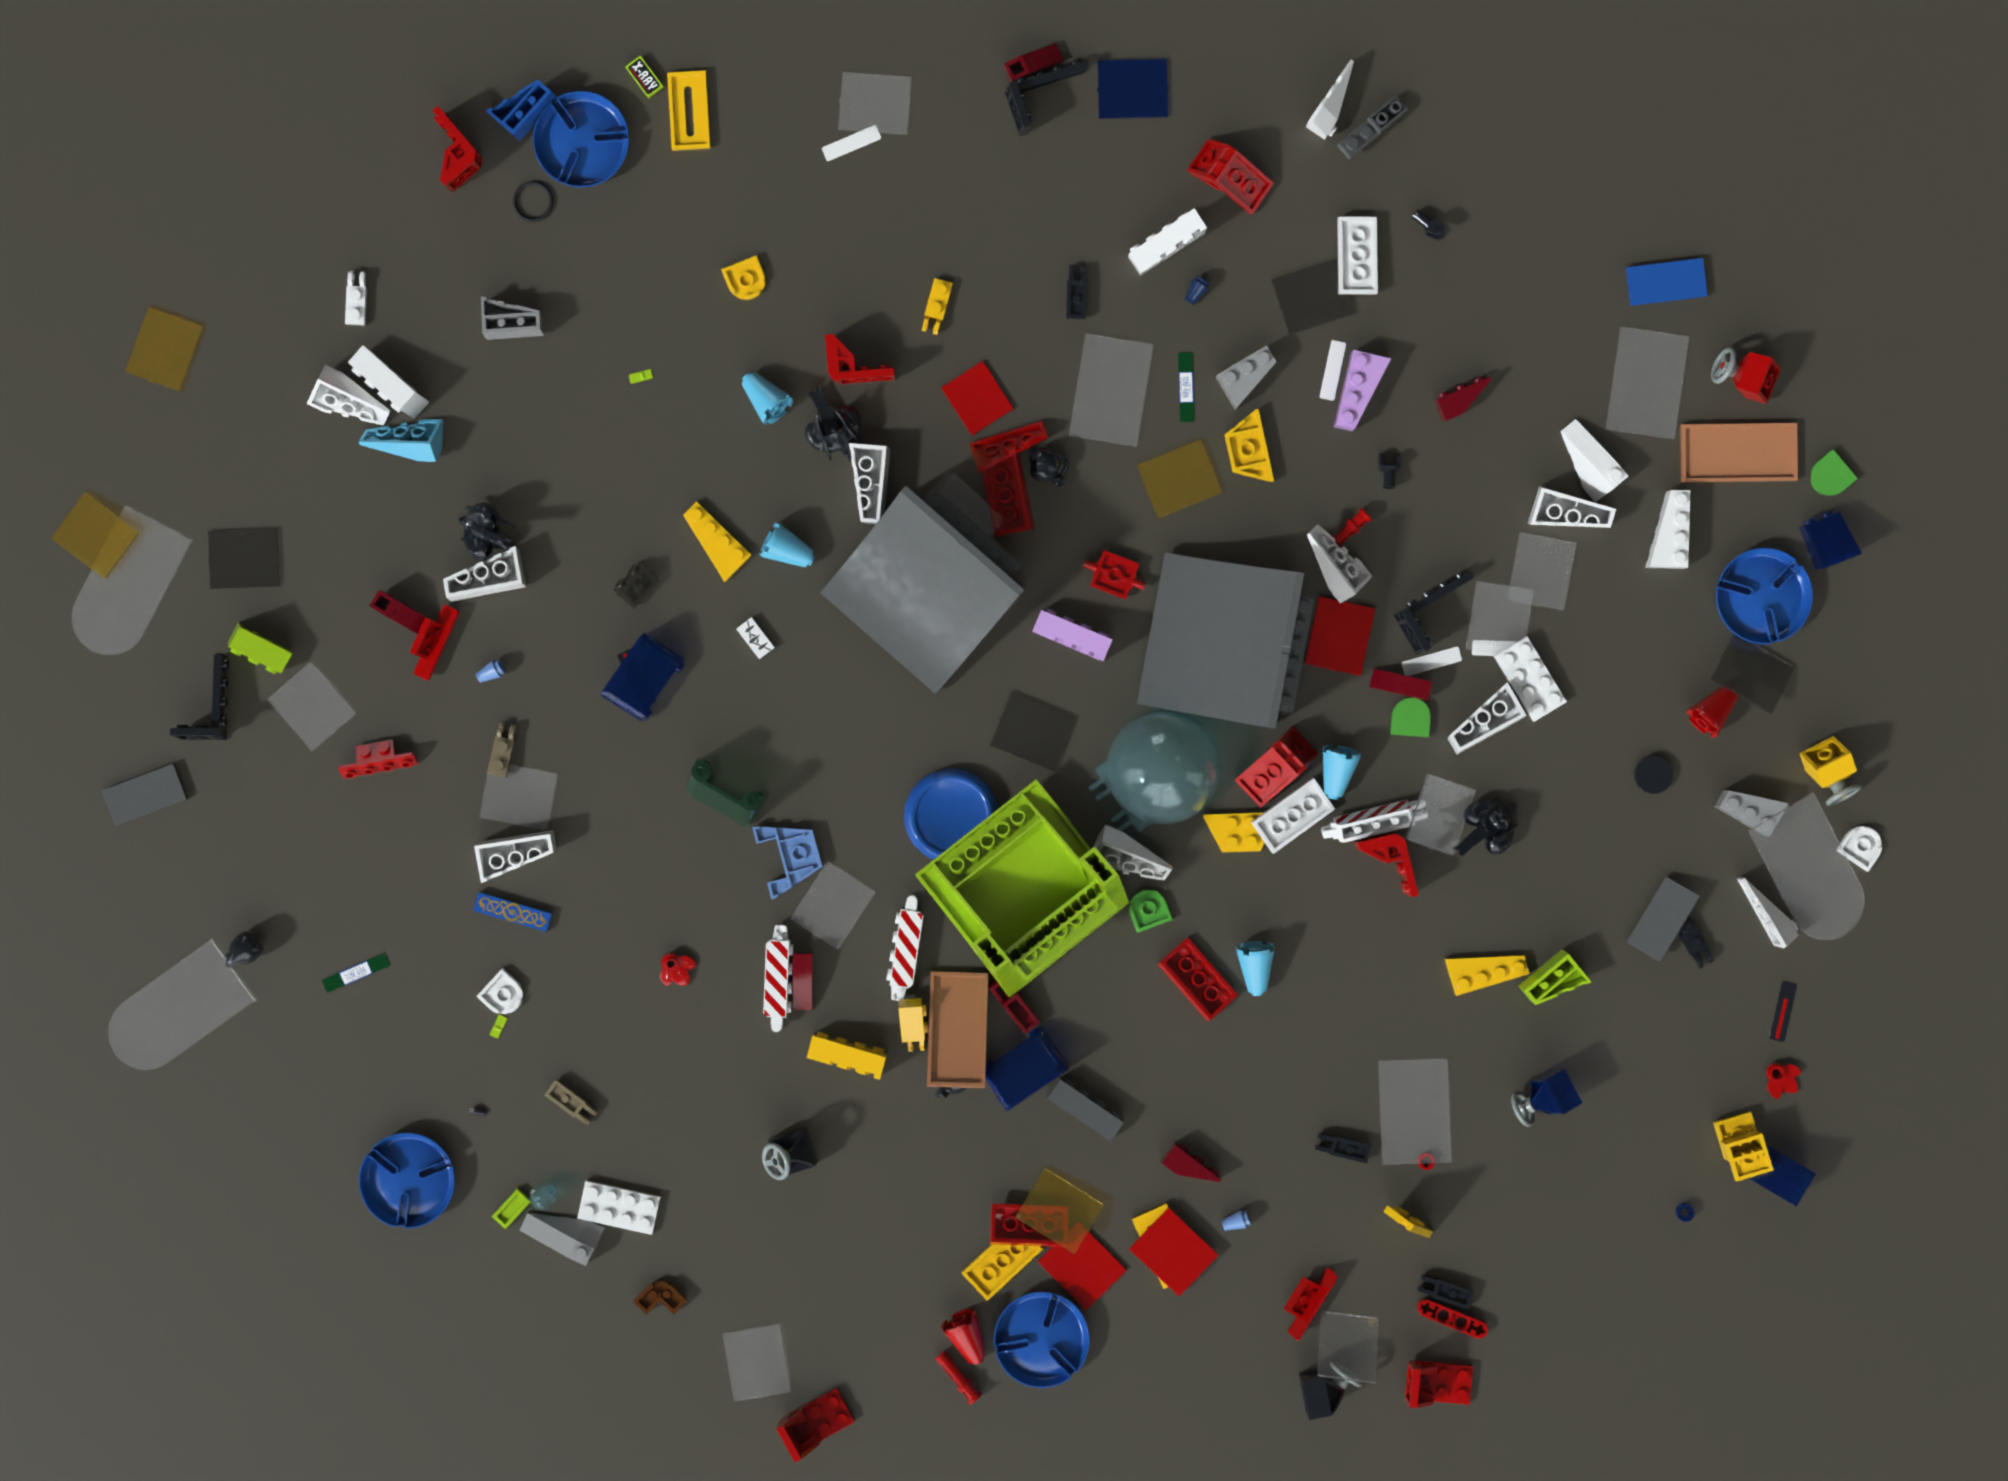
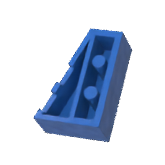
[486,80,557,142]

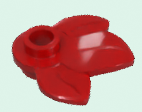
[660,953,697,986]
[1766,1063,1801,1099]

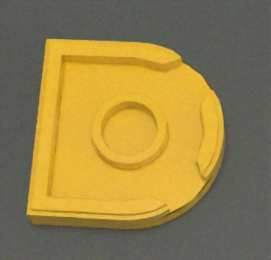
[721,255,766,300]

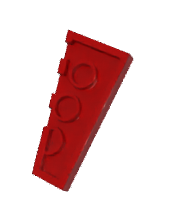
[969,421,1048,473]

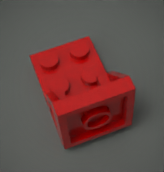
[432,106,482,192]
[1187,139,1274,215]
[825,334,896,384]
[1235,726,1319,808]
[1354,832,1419,897]
[1405,1360,1473,1408]
[776,1387,855,1463]

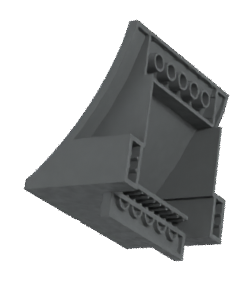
[820,486,1024,694]
[1137,553,1314,729]

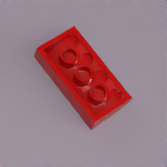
[982,454,1035,537]
[1157,937,1238,1021]
[990,1204,1068,1247]

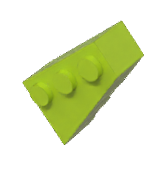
[228,622,292,674]
[1518,949,1591,1005]

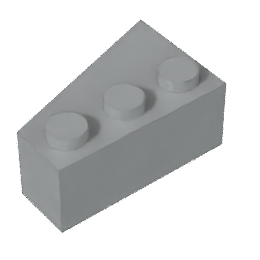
[481,296,544,340]
[1216,345,1277,410]
[1714,790,1789,836]

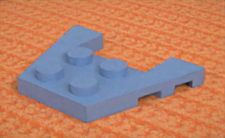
[752,826,823,899]

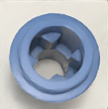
[476,659,506,683]
[1222,1210,1251,1231]

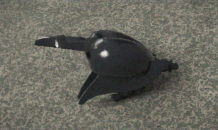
[805,386,862,462]
[458,502,516,560]
[1453,797,1519,857]

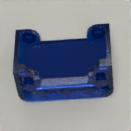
[600,632,685,722]
[985,1027,1069,1111]

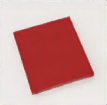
[941,361,1013,436]

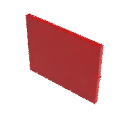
[1304,596,1376,676]
[1129,1207,1218,1296]
[1038,1221,1127,1310]

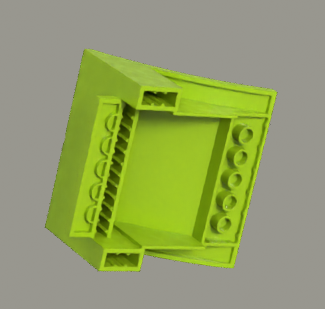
[915,779,1129,998]

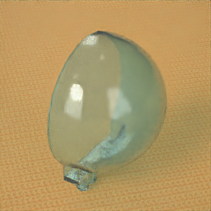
[1089,710,1221,832]

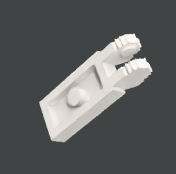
[345,271,367,326]

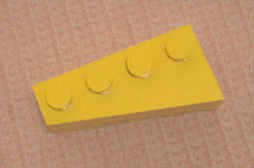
[807,1032,888,1080]

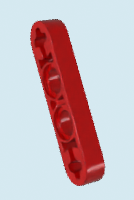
[1416,1298,1488,1339]

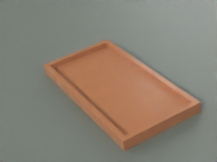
[1680,423,1798,483]
[927,972,988,1088]

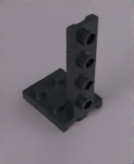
[1005,60,1089,136]
[1393,571,1474,655]
[170,653,229,740]

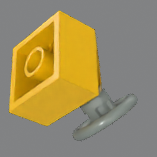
[1799,736,1861,806]

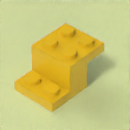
[1713,1111,1774,1182]

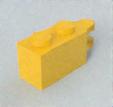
[899,998,928,1052]

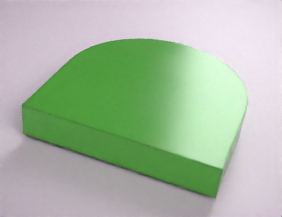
[1810,449,1858,496]
[1390,698,1431,737]
[1129,889,1173,933]

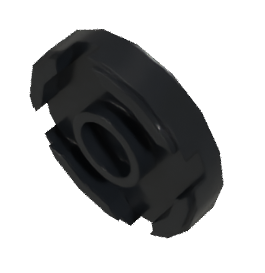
[1634,756,1673,794]

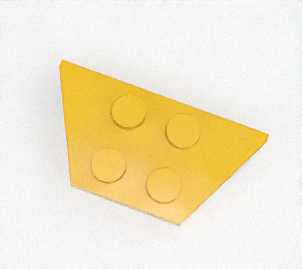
[1224,409,1274,482]
[1203,812,1265,852]
[1383,1205,1433,1238]

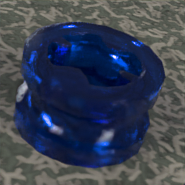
[1675,1203,1694,1222]

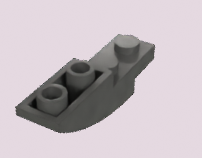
[1337,95,1408,160]

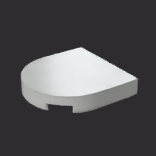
[1835,826,1882,872]
[476,968,523,1014]

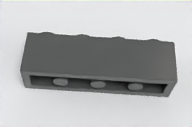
[1047,1077,1124,1141]

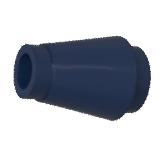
[1185,275,1210,305]

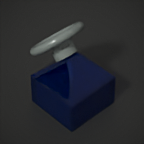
[1511,1069,1582,1127]

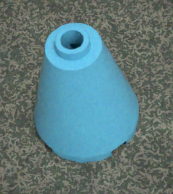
[742,372,793,425]
[759,522,815,567]
[1323,745,1361,800]
[1236,941,1275,996]

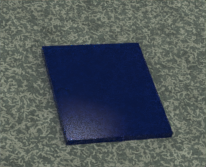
[1097,59,1169,119]

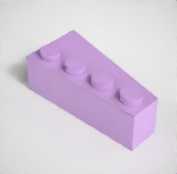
[1334,350,1391,431]
[1032,608,1113,662]

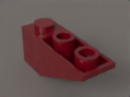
[1004,43,1064,83]
[1434,376,1491,422]
[369,590,429,634]
[1161,1142,1221,1182]

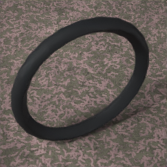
[513,181,553,222]

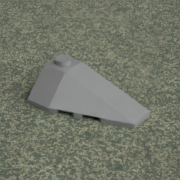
[520,1213,605,1266]

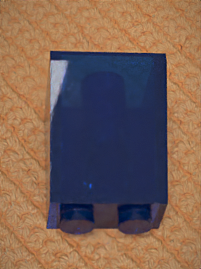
[1799,511,1862,570]
[1749,1145,1816,1207]

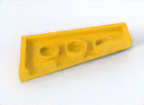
[683,501,752,582]
[1444,955,1530,996]

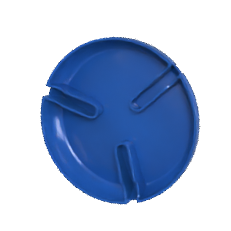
[533,91,629,188]
[1715,548,1813,644]
[904,768,999,860]
[359,1133,455,1229]
[994,1291,1090,1388]

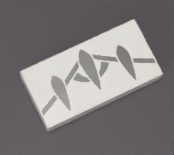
[736,617,775,659]

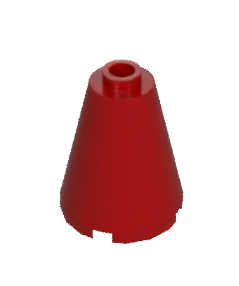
[1686,685,1739,737]
[941,1309,986,1365]

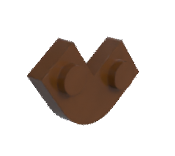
[633,1281,688,1315]

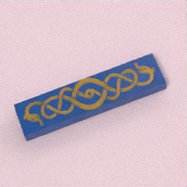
[473,892,553,932]

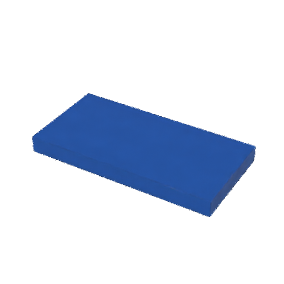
[1625,258,1708,306]

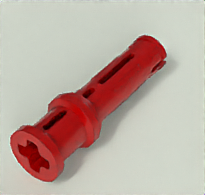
[1333,508,1372,547]
[935,1351,982,1405]

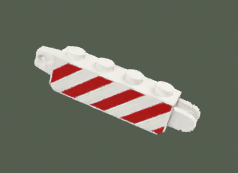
[1321,800,1427,843]
[887,895,924,1001]
[763,925,794,1032]

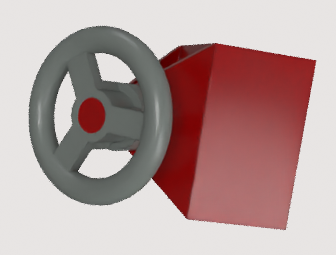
[1711,347,1781,404]

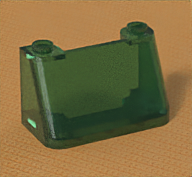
[686,758,768,826]

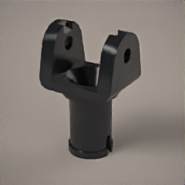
[1411,209,1444,240]
[1378,453,1401,489]

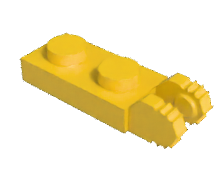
[922,278,953,335]

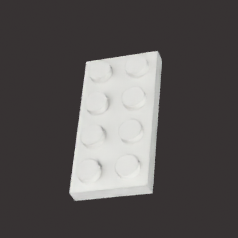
[1337,217,1378,295]
[1493,636,1567,722]
[1251,778,1335,854]
[577,1180,661,1235]

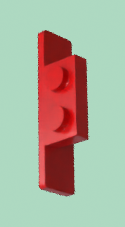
[410,605,460,681]
[338,739,418,779]
[1283,1268,1339,1341]

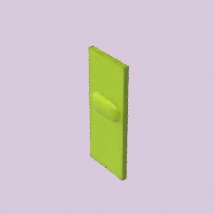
[629,369,653,384]
[489,1014,508,1039]

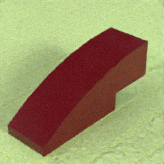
[1369,669,1432,701]
[793,952,813,1010]
[988,979,1040,1034]

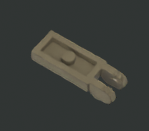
[487,722,516,778]
[544,1079,598,1125]

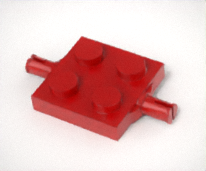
[1083,550,1146,600]

